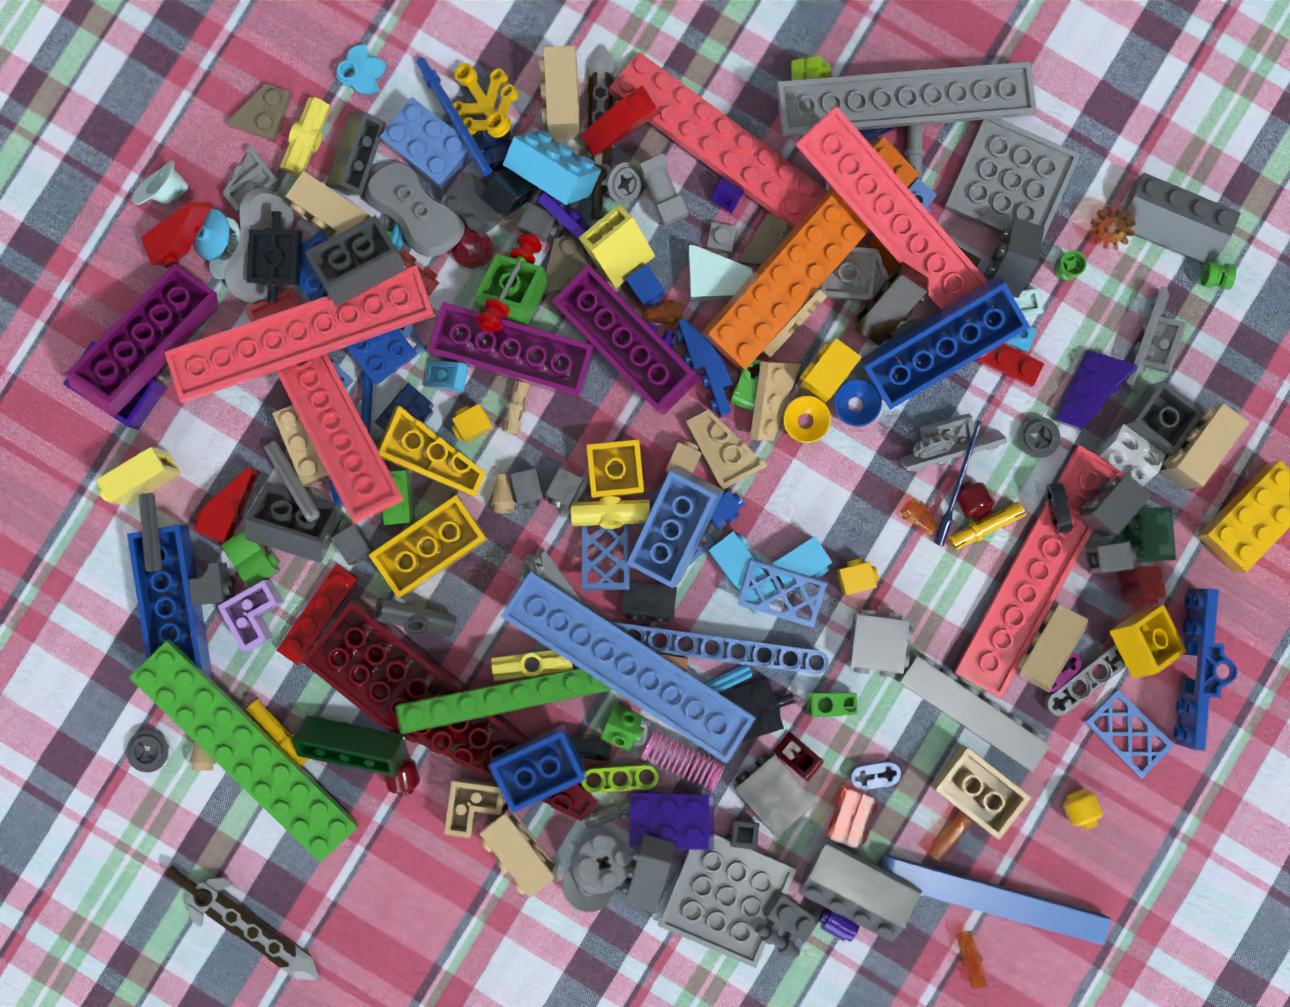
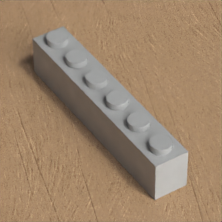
[896,654,1050,772]

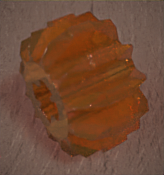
[1090,205,1136,250]

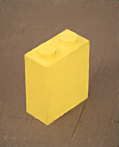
[579,205,655,288]
[96,447,181,506]

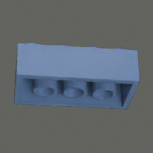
[627,467,724,588]

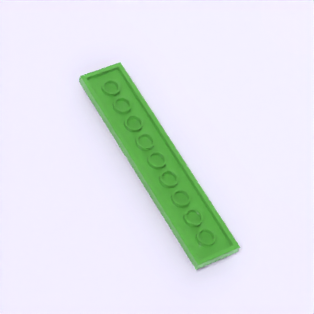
[129,639,359,862]

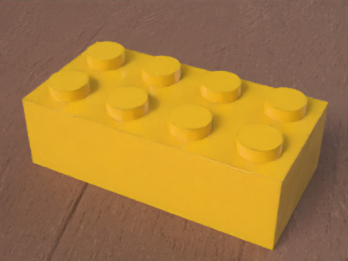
[1197,460,1290,572]
[369,495,489,599]

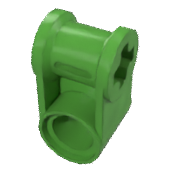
[730,359,761,412]

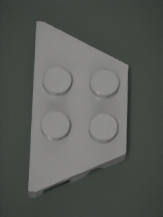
[811,247,889,302]

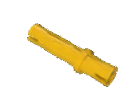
[948,501,1025,551]
[246,699,309,767]

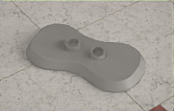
[364,163,465,257]
[225,188,294,304]

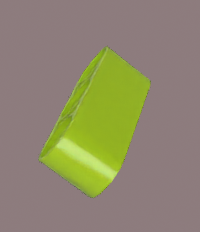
[582,762,659,793]

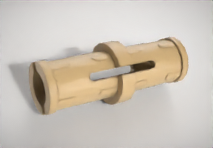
[502,381,530,435]

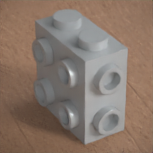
[847,609,913,678]

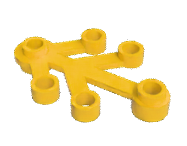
[453,63,519,138]

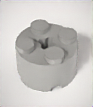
[571,836,630,894]

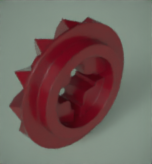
[452,228,493,270]

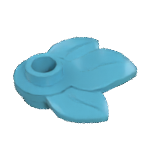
[336,44,387,95]

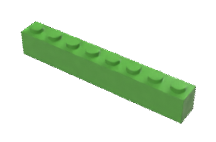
[395,669,613,734]

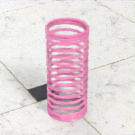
[640,728,725,794]

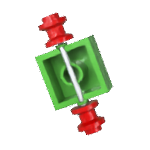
[475,233,548,333]

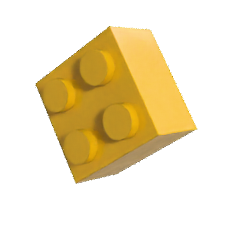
[799,338,862,404]
[587,440,644,499]
[1109,604,1187,679]

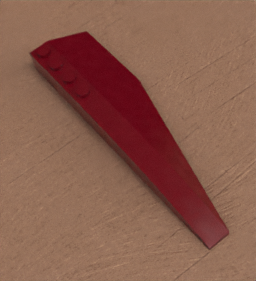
[301,597,598,821]

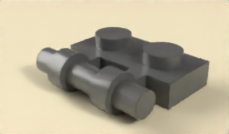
[755,892,819,958]

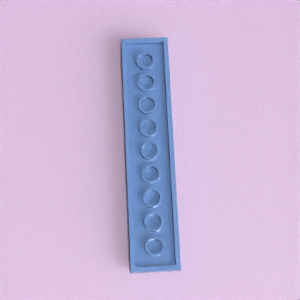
[501,571,755,763]

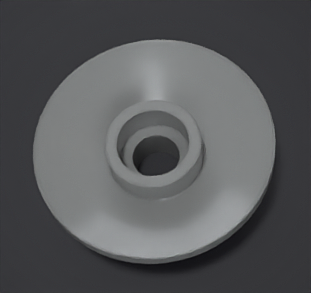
[562,861,614,913]

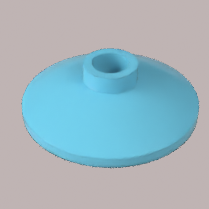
[194,209,229,261]

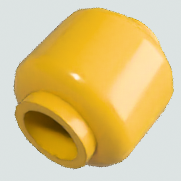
[1063,788,1104,830]

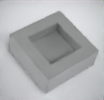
[706,222,737,254]

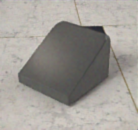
[730,820,759,850]

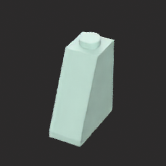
[688,245,753,302]

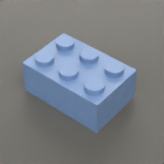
[380,97,473,193]

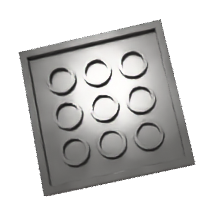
[944,118,1081,242]
[658,833,797,968]

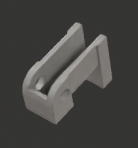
[640,153,689,227]

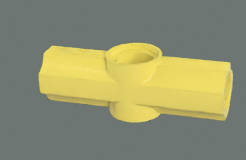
[280,97,331,177]
[571,496,650,529]
[491,650,574,681]

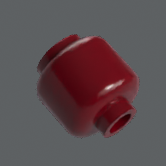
[956,480,995,521]
[383,756,420,796]

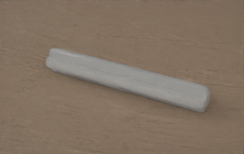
[264,441,320,522]

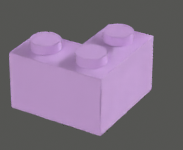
[217,580,284,652]

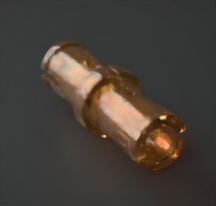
[926,811,973,863]
[956,931,988,989]

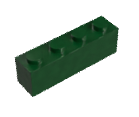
[293,715,408,777]

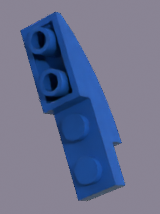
[675,319,733,418]

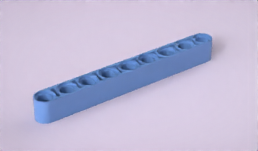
[608,621,829,674]
[880,854,1111,945]

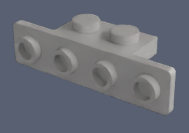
[1125,287,1187,391]
[900,413,1007,472]

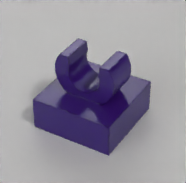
[711,178,744,214]

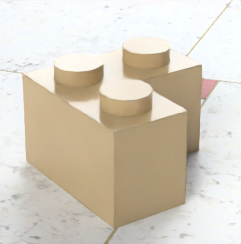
[444,777,506,838]

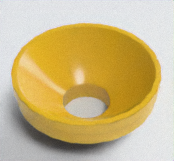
[783,396,831,443]

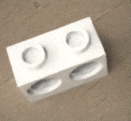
[1100,424,1166,486]

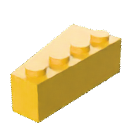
[377,406,486,497]

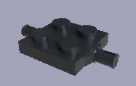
[247,211,302,303]
[719,678,795,742]

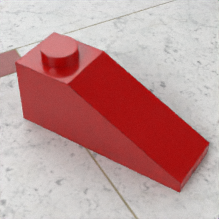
[581,85,659,157]
[141,202,211,268]
[194,467,259,543]

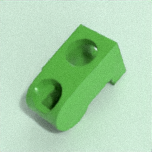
[806,691,857,717]

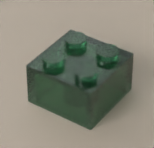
[1122,507,1176,562]

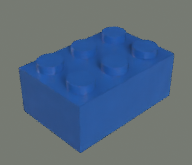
[489,724,587,813]

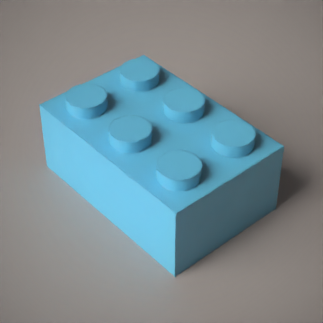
[503,130,602,205]

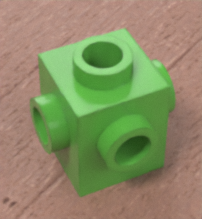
[600,704,644,751]

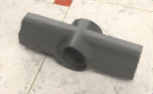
[374,598,457,637]

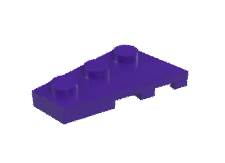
[537,189,592,240]
[1055,350,1138,430]

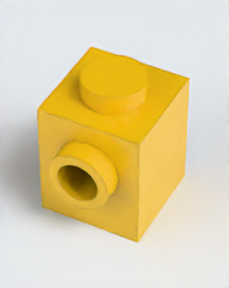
[451,403,495,444]
[836,558,879,595]

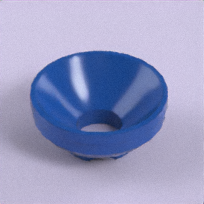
[834,379,882,427]

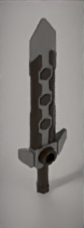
[586,45,624,220]
[164,865,319,980]

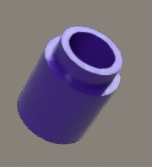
[818,907,860,942]

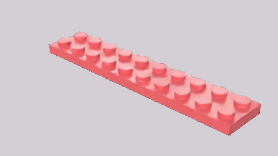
[608,52,826,229]
[795,106,988,310]
[164,265,435,403]
[245,288,403,524]
[953,445,1123,699]

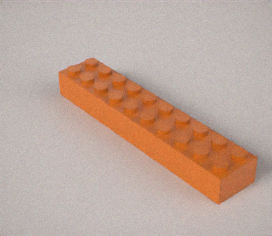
[701,137,919,370]

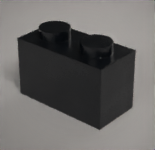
[481,167,538,217]
[621,582,677,623]

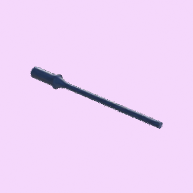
[934,420,983,546]

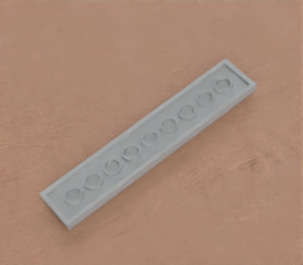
[776,62,1037,137]

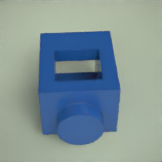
[710,491,745,531]

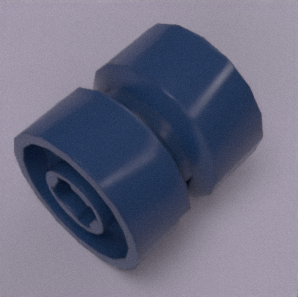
[477,130,512,172]

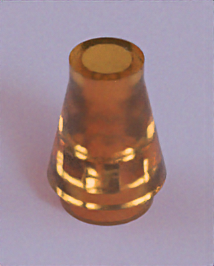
[642,300,683,326]
[900,498,939,536]

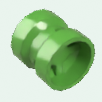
[1054,251,1087,281]
[1201,261,1236,290]

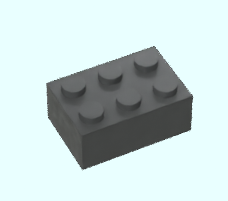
[304,215,406,307]
[245,482,341,563]

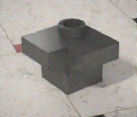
[189,562,235,606]

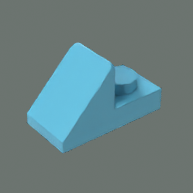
[423,361,468,394]

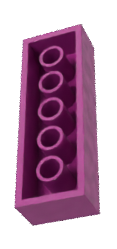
[66,264,218,418]
[551,264,701,415]
[428,302,595,399]

